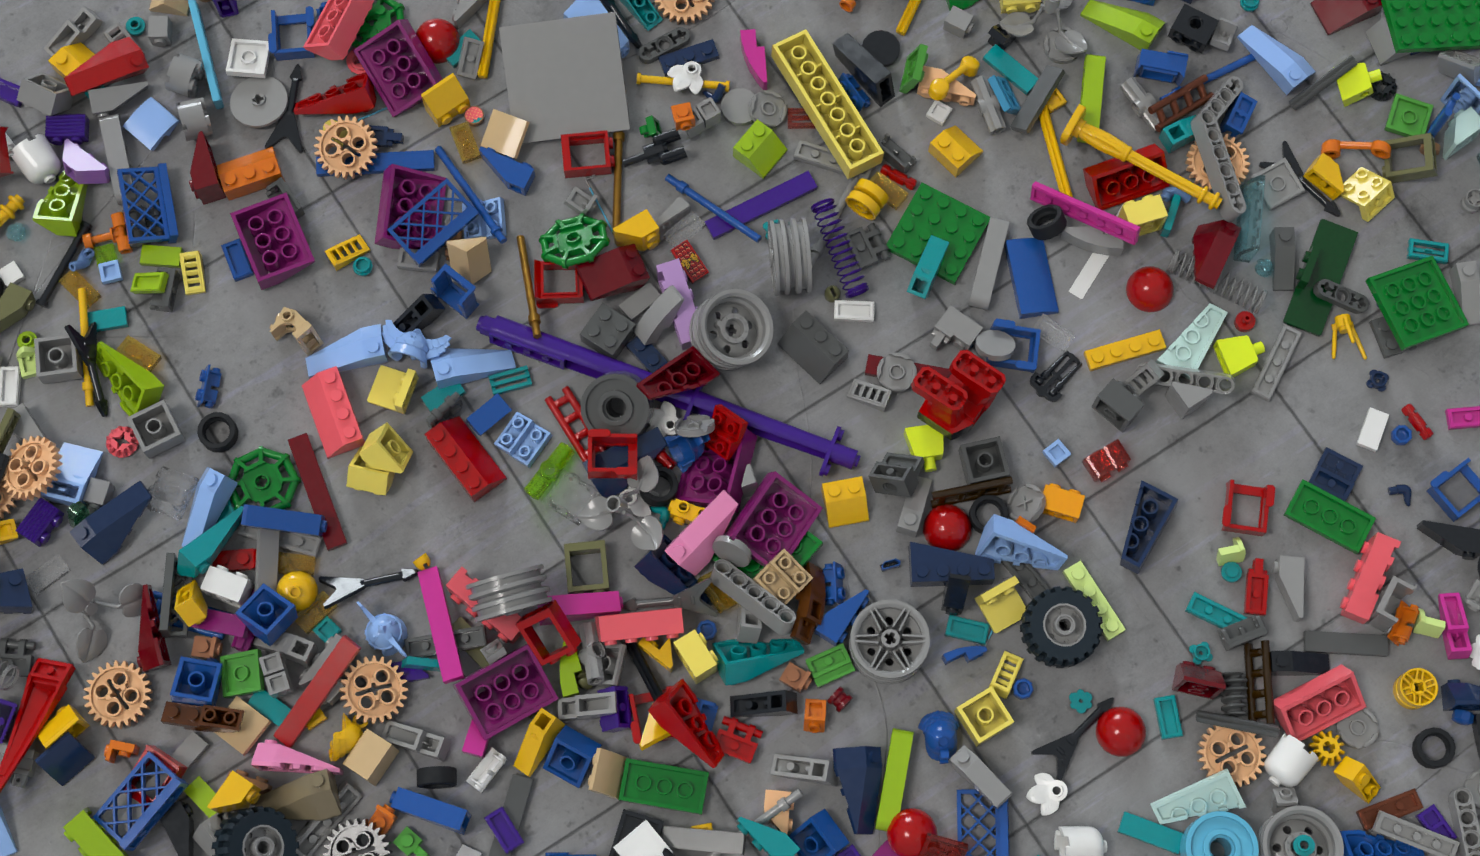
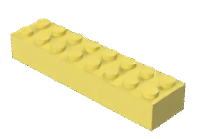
[771,29,884,179]

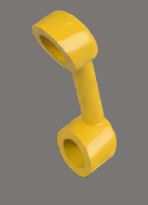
[928,56,980,101]

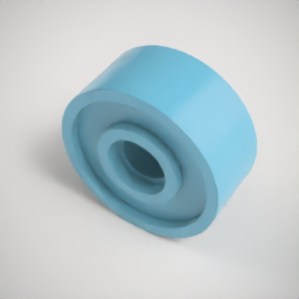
[1180,811,1259,856]

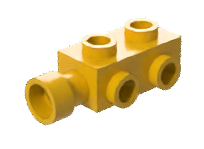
[668,499,729,534]

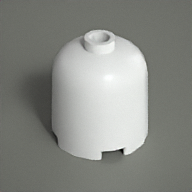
[10,134,61,184]
[1264,734,1319,787]
[1054,826,1107,856]

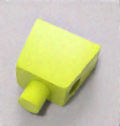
[1333,63,1383,107]
[1213,335,1265,380]
[903,425,944,472]

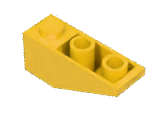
[513,707,565,777]

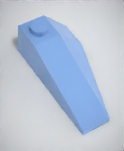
[430,348,516,389]
[975,514,1068,570]

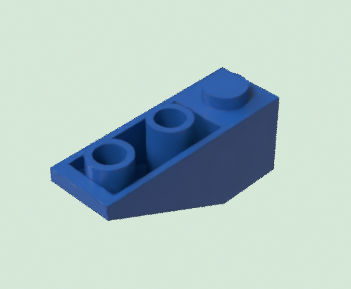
[479,147,535,196]
[815,589,870,646]

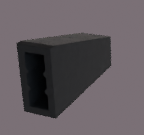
[832,33,895,107]

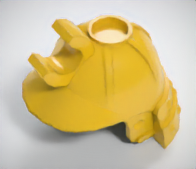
[328,713,368,761]

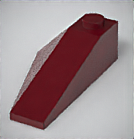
[1192,220,1241,289]
[636,346,720,400]
[137,584,172,672]

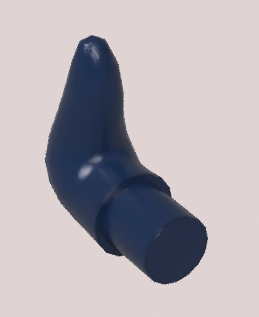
[703,83,726,103]
[1388,484,1411,506]

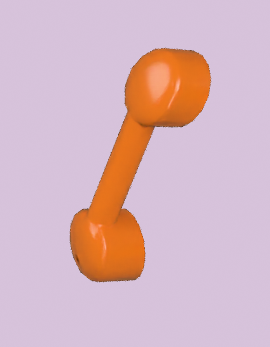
[1320,139,1391,159]

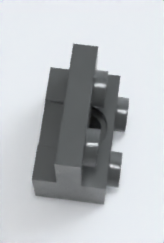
[868,452,925,498]

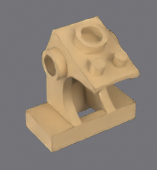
[270,307,324,356]

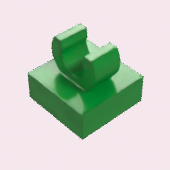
[639,115,662,138]

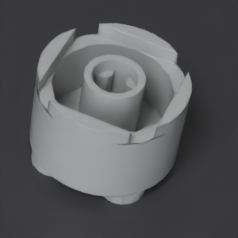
[165,53,205,98]
[176,97,213,141]

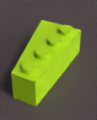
[63,807,129,856]

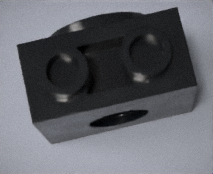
[1167,4,1219,53]

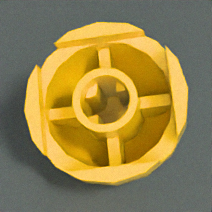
[276,570,318,612]

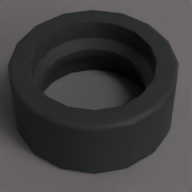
[1027,204,1067,240]
[197,412,238,452]
[639,466,678,507]
[969,495,1008,534]
[1412,727,1456,769]
[417,766,457,789]

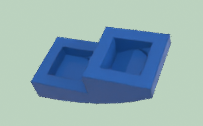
[942,646,988,665]

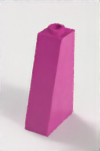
[538,591,623,626]

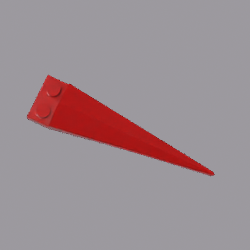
[0,658,76,793]

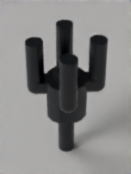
[622,128,687,167]

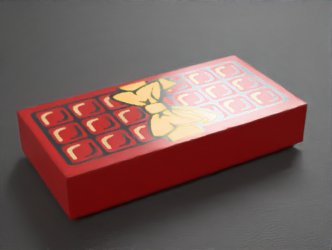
[670,240,709,284]

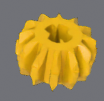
[1308,731,1345,767]

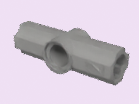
[970,76,1006,135]
[1120,77,1160,133]
[578,622,606,686]

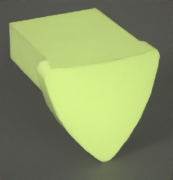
[16,346,36,379]
[1216,537,1246,566]
[1413,608,1446,638]

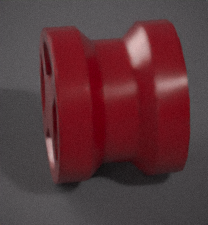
[827,686,853,713]

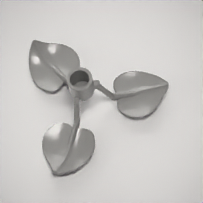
[999,0,1087,54]
[577,455,663,550]
[60,579,143,663]

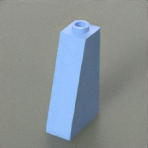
[563,0,630,58]

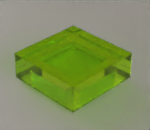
[94,243,118,266]

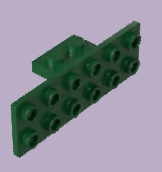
[1283,219,1358,336]

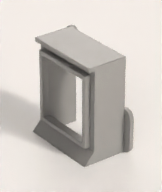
[1366,575,1418,635]

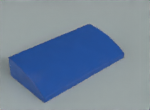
[1004,238,1059,319]

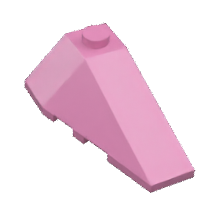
[665,490,738,576]
[251,740,343,775]

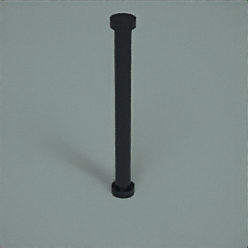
[35,221,93,308]

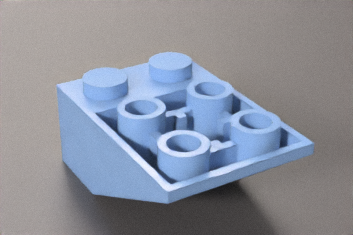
[41,442,104,510]

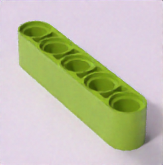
[1077,54,1106,144]
[875,728,914,832]

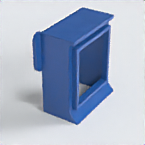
[268,6,315,61]
[1133,49,1189,86]
[430,263,479,319]
[986,319,1041,373]
[1427,457,1480,522]

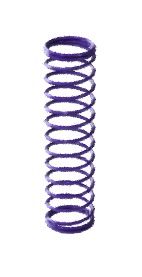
[810,198,869,298]

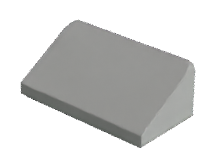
[741,464,758,498]

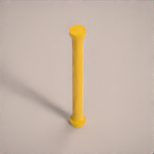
[636,73,730,92]

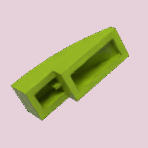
[559,642,582,698]

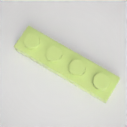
[1062,560,1126,642]

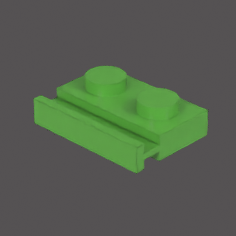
[805,643,855,688]

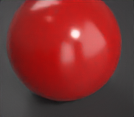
[416,18,460,64]
[1126,266,1174,312]
[923,504,972,551]
[1096,706,1146,757]
[887,808,937,856]

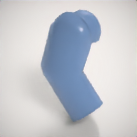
[1161,187,1191,203]
[69,248,95,272]

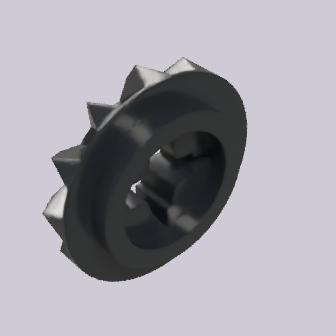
[1370,71,1397,101]

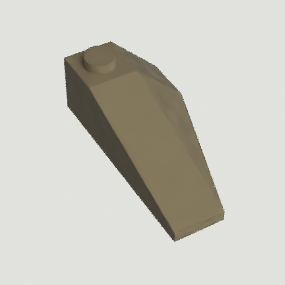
[255,769,342,821]

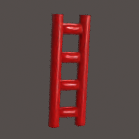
[545,386,608,462]

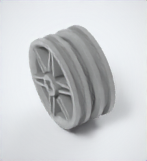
[768,217,812,296]
[689,289,773,370]
[465,564,553,623]
[849,600,930,684]
[1256,805,1344,856]

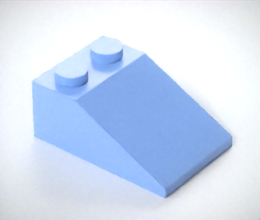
[1440,74,1480,116]

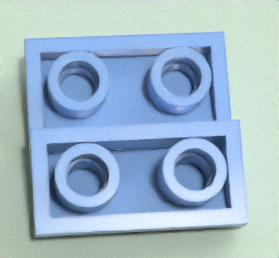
[123,97,180,151]
[462,197,507,239]
[494,412,553,468]

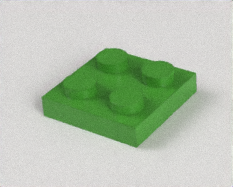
[899,44,928,94]
[1384,93,1434,137]
[220,649,265,698]

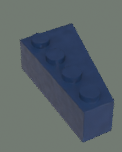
[1120,480,1178,574]
[908,542,995,587]
[0,568,33,614]

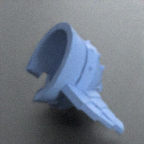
[382,320,452,369]
[357,601,408,657]

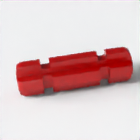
[880,164,917,190]
[1401,404,1433,440]

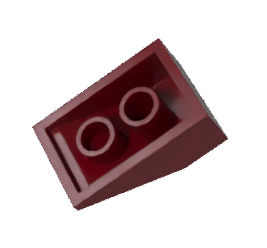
[1310,0,1383,35]
[189,131,226,205]
[575,244,650,301]
[1172,661,1226,700]

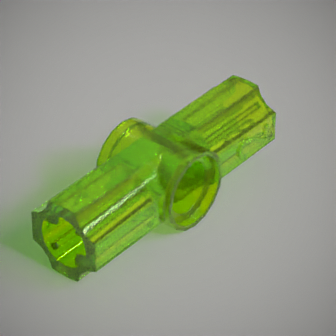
[524,442,575,501]

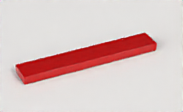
[273,635,361,748]

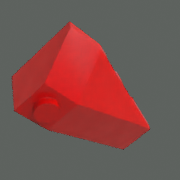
[293,72,377,115]

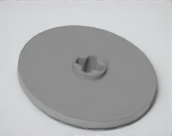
[230,76,288,128]

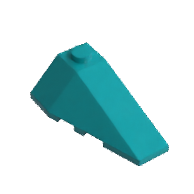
[177,506,243,578]
[712,639,804,685]

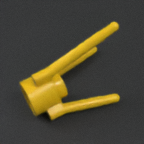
[1331,314,1367,360]

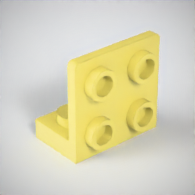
[1340,167,1395,222]
[367,365,419,414]
[974,576,1026,634]

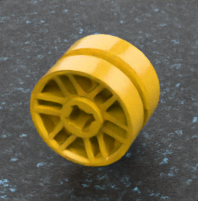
[845,178,889,220]
[1393,668,1438,710]

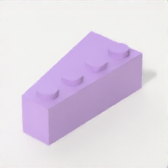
[656,258,698,350]

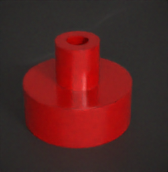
[1234,311,1256,332]

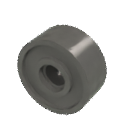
[581,371,654,435]

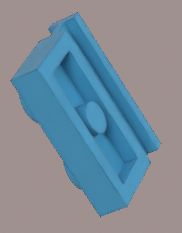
[988,75,1021,115]

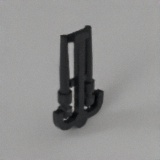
[1030,351,1082,402]

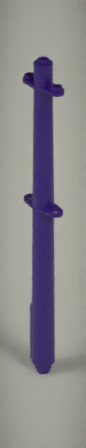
[476,315,861,477]

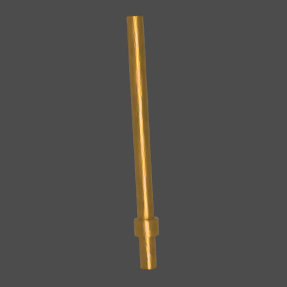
[612,131,625,229]
[516,235,541,339]

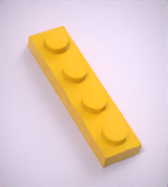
[1083,329,1166,371]

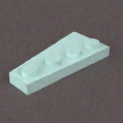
[1156,303,1228,380]
[1150,768,1246,825]

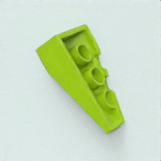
[1080,0,1166,51]
[32,169,88,237]
[96,341,164,416]

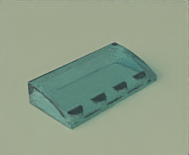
[1233,175,1265,263]

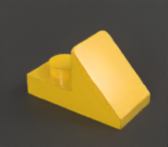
[638,637,673,673]

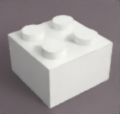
[200,565,255,608]

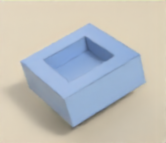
[98,259,123,285]
[1042,438,1071,468]

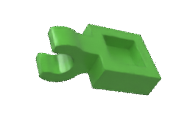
[393,826,430,856]

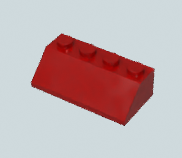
[1083,143,1170,210]
[424,416,507,502]

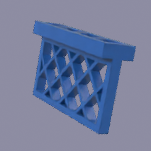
[117,163,178,244]
[387,178,479,267]
[93,751,189,851]
[957,789,1010,856]

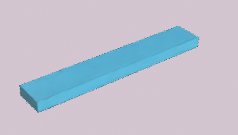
[188,0,224,109]

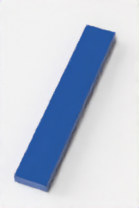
[316,150,435,177]

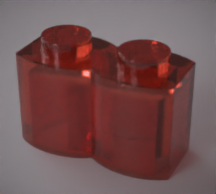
[1082,439,1131,483]

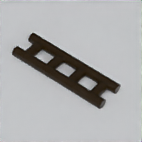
[930,476,1013,508]
[1244,640,1275,724]

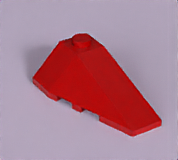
[64,37,149,96]
[648,679,724,768]

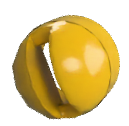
[413,553,431,570]

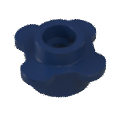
[1366,370,1389,392]

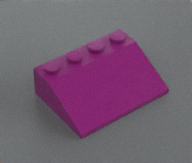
[353,19,443,117]
[374,164,446,252]
[230,193,315,290]
[675,429,757,513]
[725,471,823,567]
[453,644,559,740]

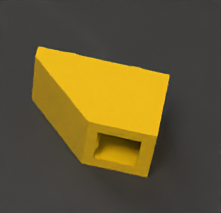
[1333,756,1381,804]

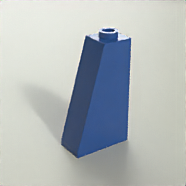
[241,504,327,537]
[389,787,472,835]

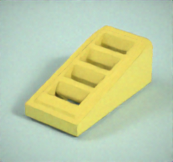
[180,251,206,295]
[989,651,1024,699]

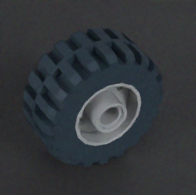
[1020,586,1103,668]
[212,806,299,856]

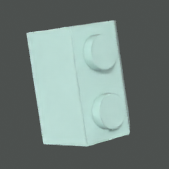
[1443,107,1480,160]

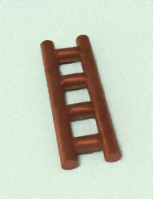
[1148,74,1213,132]

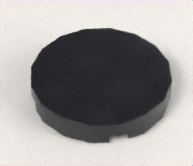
[862,30,900,67]

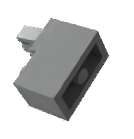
[930,305,983,350]

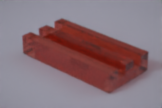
[788,108,816,129]

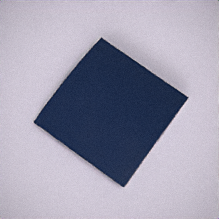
[1309,447,1363,501]
[35,731,95,786]

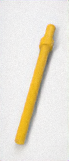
[78,288,94,407]

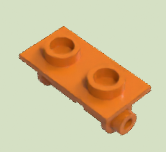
[1387,600,1419,646]

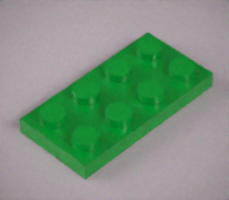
[1283,479,1376,554]
[618,758,709,815]

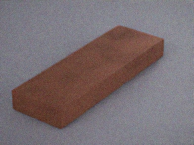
[1356,788,1423,831]

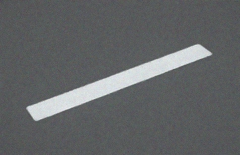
[1069,202,1125,299]

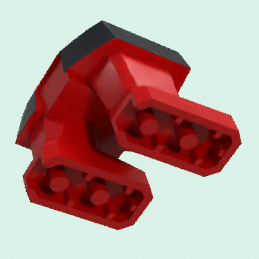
[911,350,1006,440]

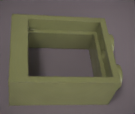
[1382,133,1438,183]
[564,540,610,594]

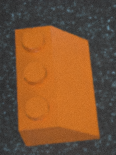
[217,147,285,201]

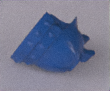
[664,434,711,473]
[918,710,960,764]

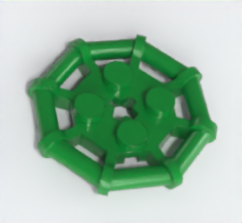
[352,0,405,48]
[539,213,610,269]
[228,446,301,510]

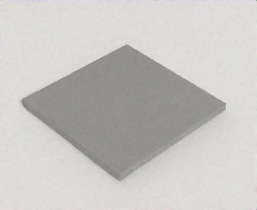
[499,12,631,144]

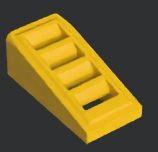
[324,234,370,271]

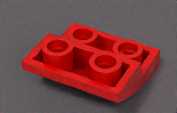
[704,404,748,461]

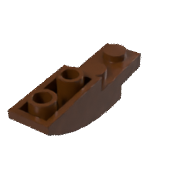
[790,561,826,645]
[161,701,245,733]

